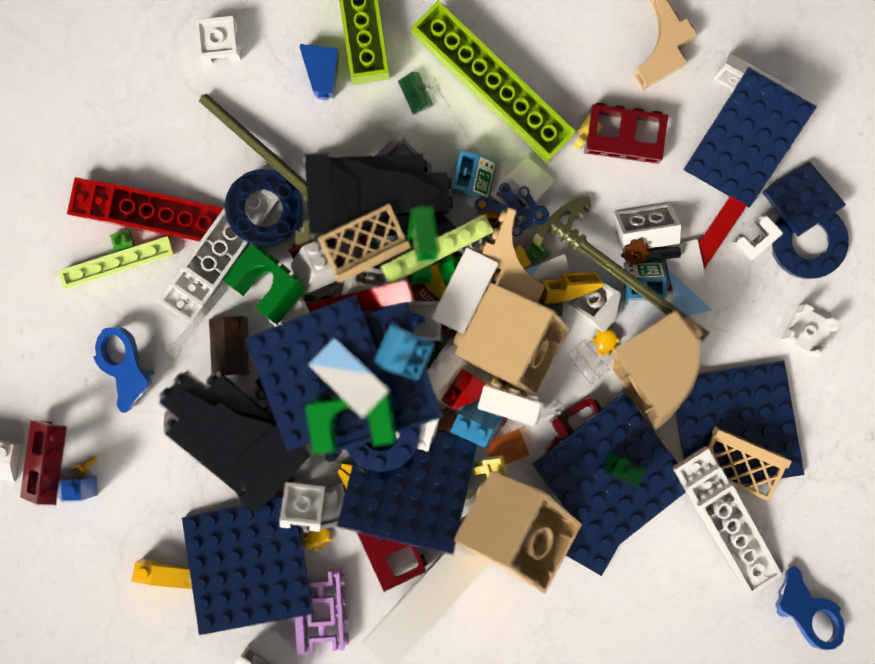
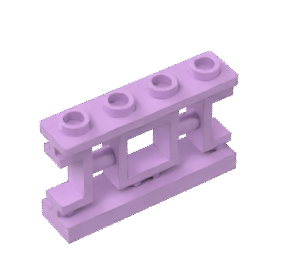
[295,569,349,655]

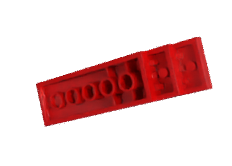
[67,177,224,242]

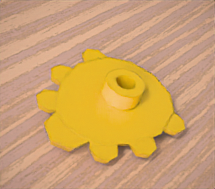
[592,329,621,356]
[303,529,332,551]

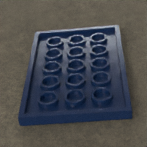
[683,67,817,208]

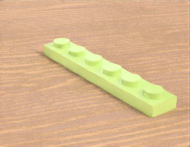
[381,214,494,284]
[58,236,175,290]

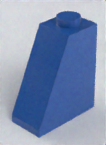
[299,44,340,100]
[58,476,97,502]

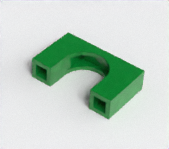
[406,205,439,285]
[222,244,307,325]
[305,391,397,455]

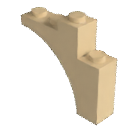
[634,0,696,91]
[477,206,545,304]

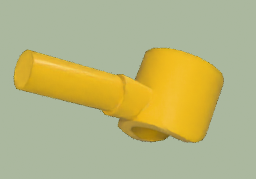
[70,456,98,478]

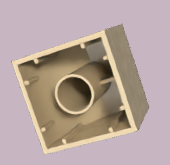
[454,283,569,394]
[611,311,702,430]
[453,470,582,594]

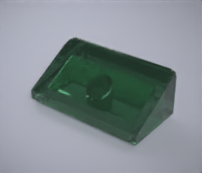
[398,72,434,115]

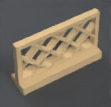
[318,204,411,283]
[707,426,792,501]

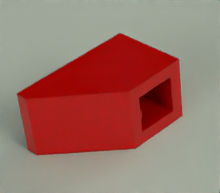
[441,369,486,410]

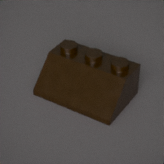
[209,316,249,376]

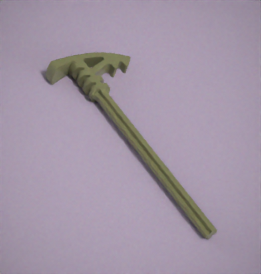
[199,93,314,246]
[532,196,710,342]

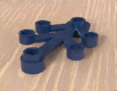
[474,183,549,237]

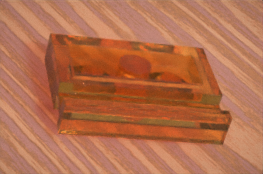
[485,429,530,465]

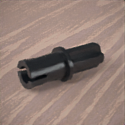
[645,247,681,262]

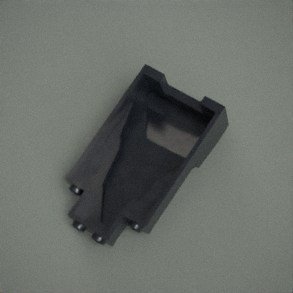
[305,153,453,240]
[159,370,311,514]

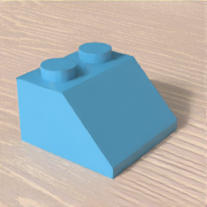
[450,401,504,449]

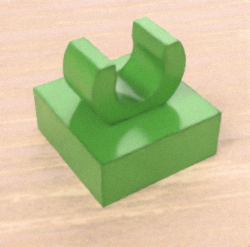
[110,229,135,253]
[525,244,550,266]

